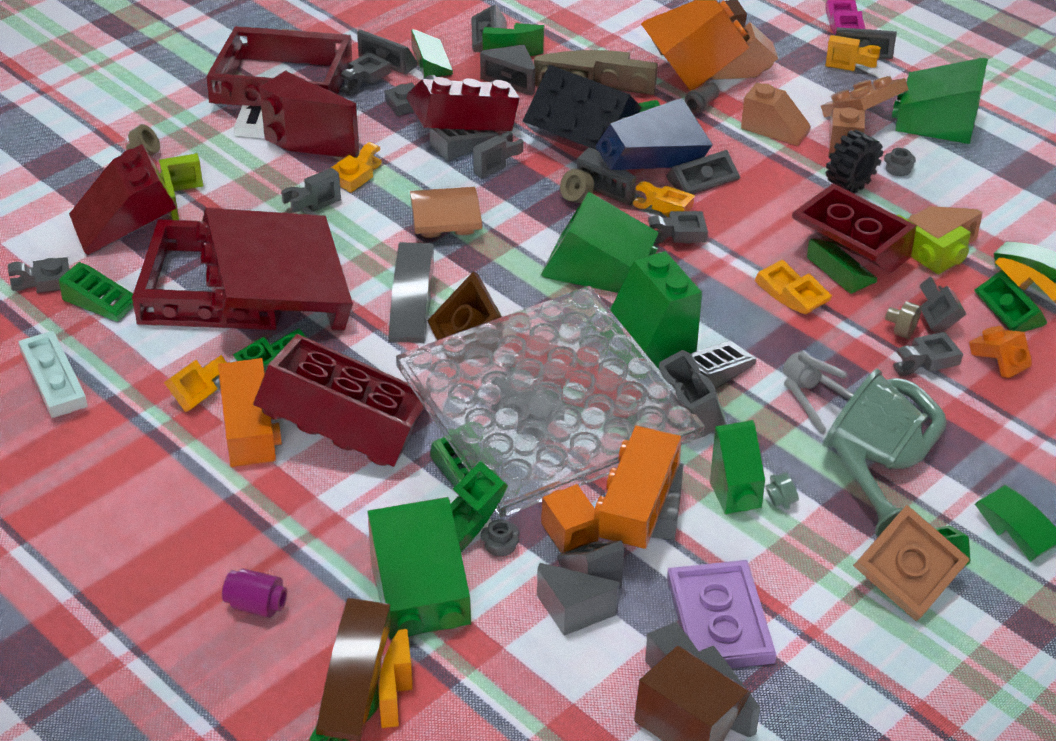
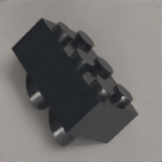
[522,65,642,152]

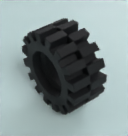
[825,130,883,194]

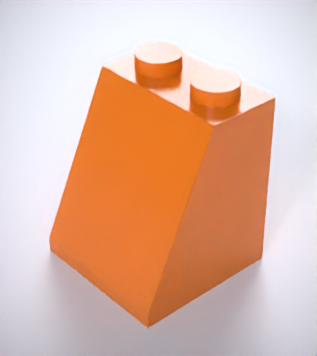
[641,0,750,91]

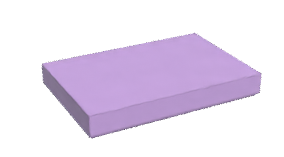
[667,560,776,668]

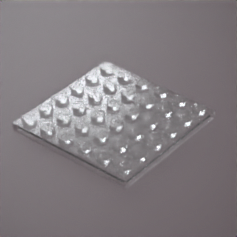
[396,285,705,518]

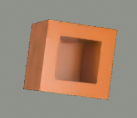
[541,484,599,553]

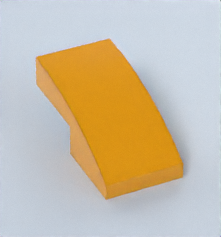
[995,257,1056,303]
[755,259,832,314]
[379,629,413,728]

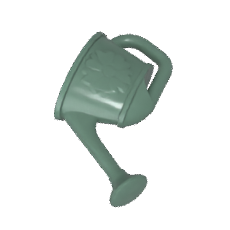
[822,369,947,537]

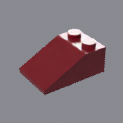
[259,70,360,158]
[69,144,177,256]

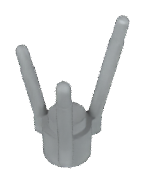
[783,351,853,433]

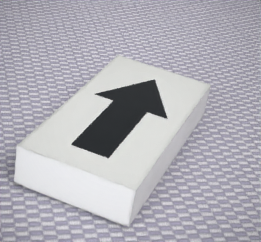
[234,105,265,138]

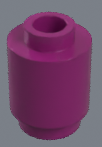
[222,568,287,618]

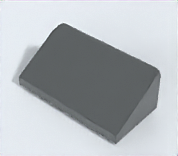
[471,5,507,52]
[835,27,897,59]
[357,29,418,74]
[666,150,741,194]

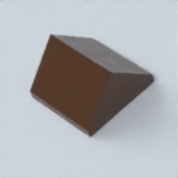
[427,271,503,367]
[634,645,751,741]

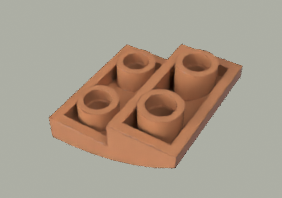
[410,187,482,238]

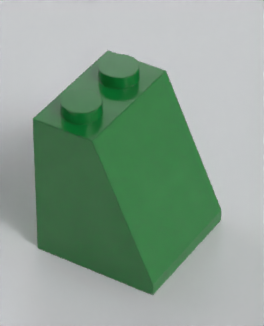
[892,58,988,144]
[540,191,659,293]
[599,251,702,379]
[367,497,471,639]

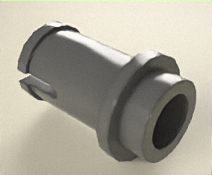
[685,81,719,113]

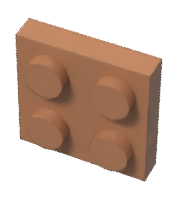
[821,76,909,117]
[853,505,970,621]

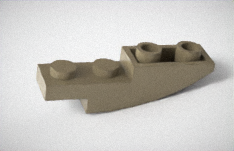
[534,50,658,95]

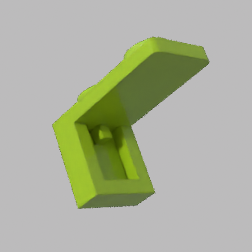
[159,153,203,220]
[897,214,971,275]

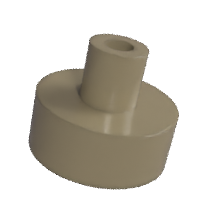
[126,124,160,156]
[560,169,594,203]
[885,301,921,339]

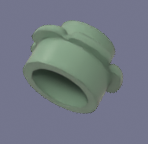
[765,472,799,510]

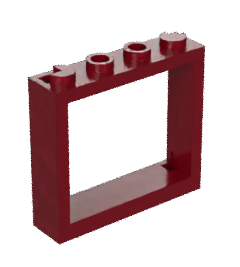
[206,26,352,106]
[132,219,281,330]

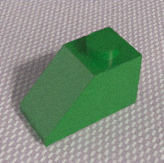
[710,420,765,515]

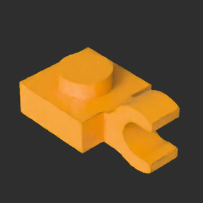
[825,35,881,71]
[329,142,382,193]
[632,181,695,217]
[164,355,227,412]

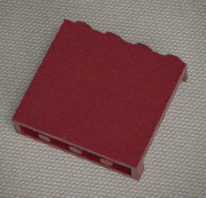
[195,207,353,330]

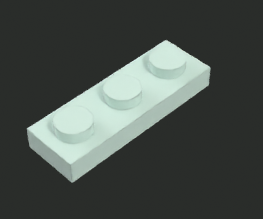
[18,330,88,418]

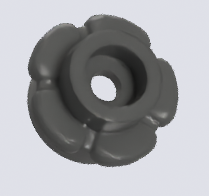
[884,148,916,176]
[481,519,520,556]

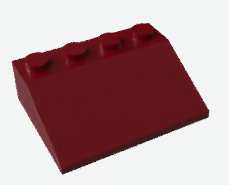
[253,334,432,467]

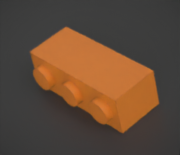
[218,358,282,467]
[594,425,681,549]

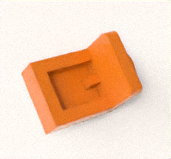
[969,326,1032,378]

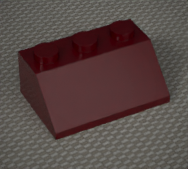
[407,77,520,131]
[792,183,917,273]

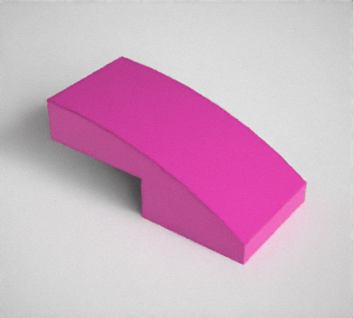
[825,0,865,35]

